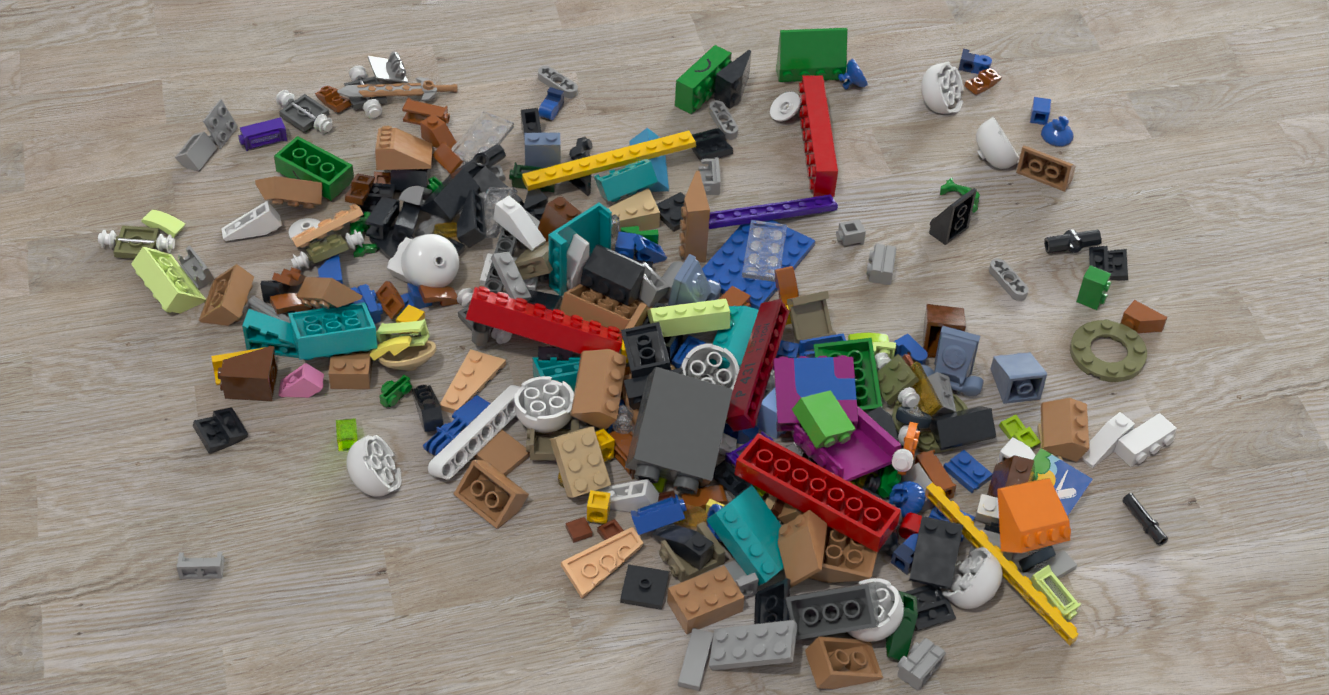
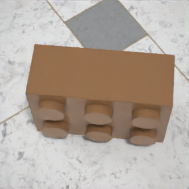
[667,565,745,635]

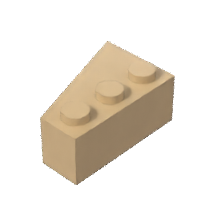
[609,188,660,238]

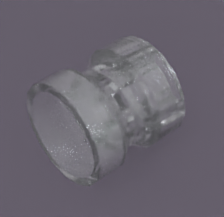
[613,406,634,434]

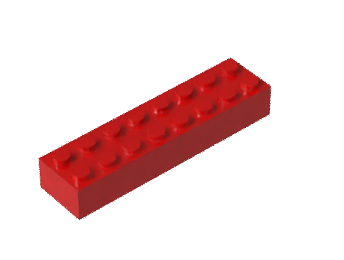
[798,76,838,197]
[465,286,622,354]
[735,433,901,552]

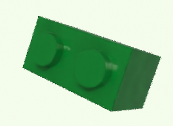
[1076,265,1112,310]

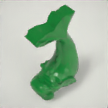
[940,178,980,212]
[350,212,377,258]

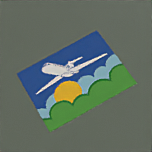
[1033,448,1093,516]

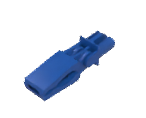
[423,395,491,456]

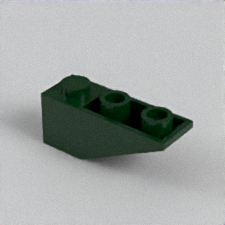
[886,591,918,662]

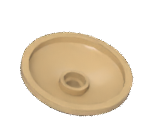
[379,340,437,371]

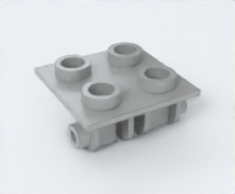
[367,51,408,83]
[203,99,238,149]

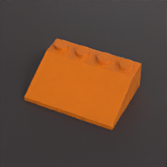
[997,478,1071,553]

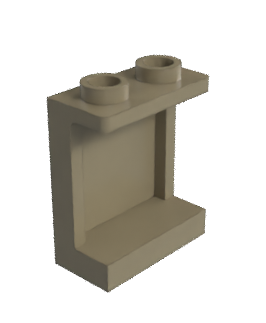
[514,241,553,280]
[787,291,836,344]
[526,420,579,460]
[659,522,725,583]

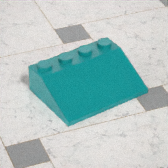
[288,302,377,360]
[709,306,759,369]
[706,485,784,586]

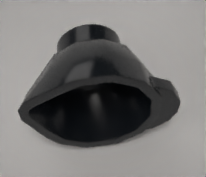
[879,524,900,556]

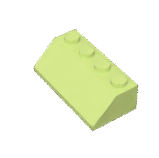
[131,247,206,314]
[647,299,730,337]

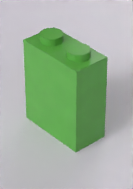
[792,390,855,449]

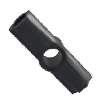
[455,144,506,178]
[1044,229,1102,253]

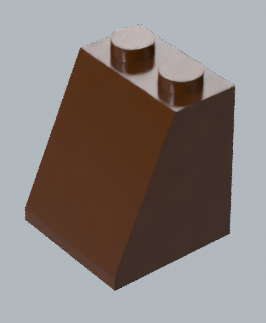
[538,196,581,242]
[923,304,966,358]
[218,346,278,401]
[987,455,1035,498]

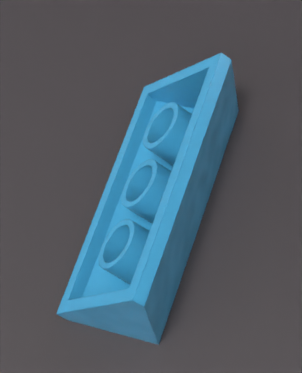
[629,128,669,192]

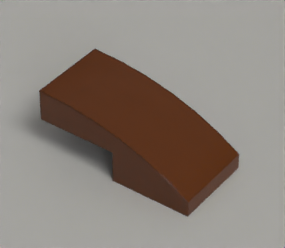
[345,173,375,205]

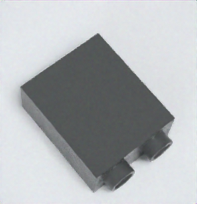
[625,367,733,495]

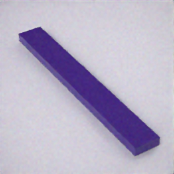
[709,195,838,229]

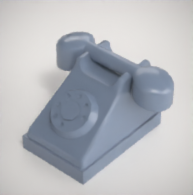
[668,254,721,306]
[915,326,984,397]

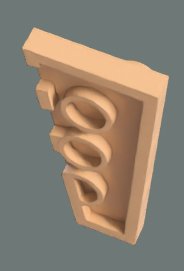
[291,204,363,248]
[440,349,506,414]
[561,527,643,599]

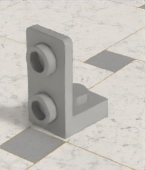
[720,560,758,598]

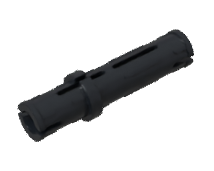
[1122,493,1168,546]

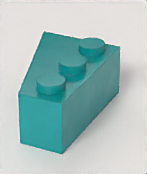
[594,159,658,202]
[242,309,299,358]
[532,357,580,392]

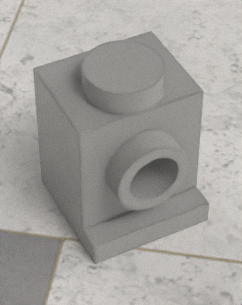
[836,219,866,246]

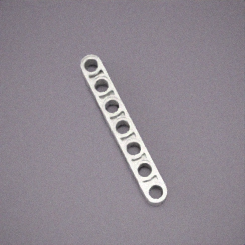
[428,385,522,479]

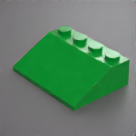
[776,28,848,82]
[814,338,883,414]

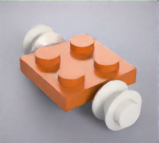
[892,422,920,475]

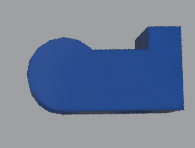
[894,333,928,367]

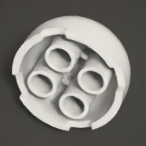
[921,62,964,114]
[976,117,1019,169]
[401,234,459,287]
[680,344,739,392]
[514,376,574,433]
[346,435,402,497]
[943,547,1003,609]
[848,578,904,642]

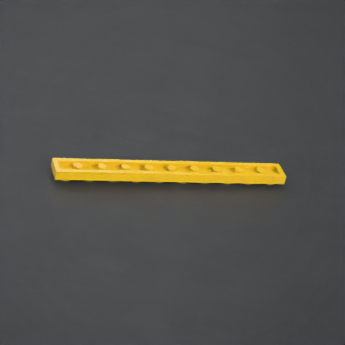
[522,131,696,191]
[925,482,1079,646]

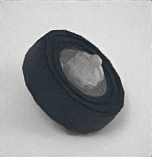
[896,406,931,429]
[1018,546,1056,571]

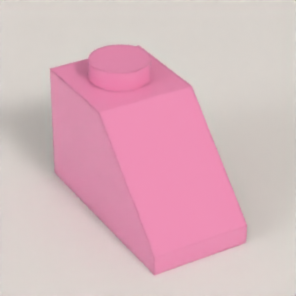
[278,363,324,398]

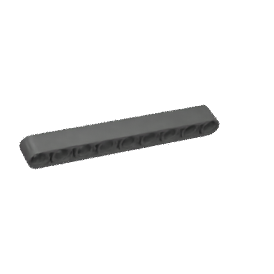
[472,227,518,346]

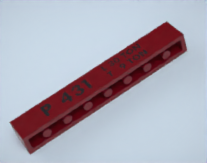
[726,299,790,431]

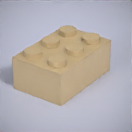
[550,426,611,498]

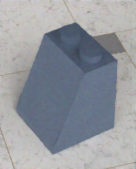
[525,132,561,168]
[990,352,1047,404]

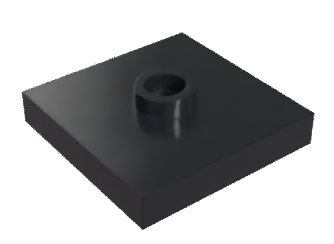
[620,564,669,610]

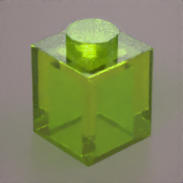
[336,418,358,451]

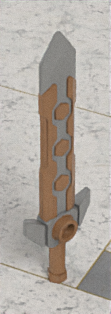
[337,77,458,101]

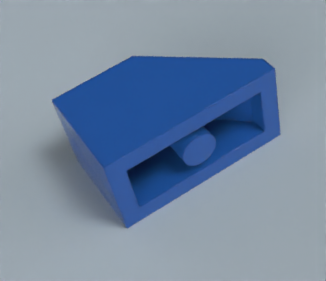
[318,254,343,284]

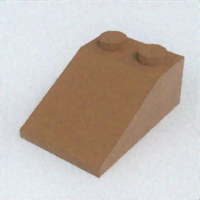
[329,350,373,389]
[778,510,827,588]
[805,637,883,689]

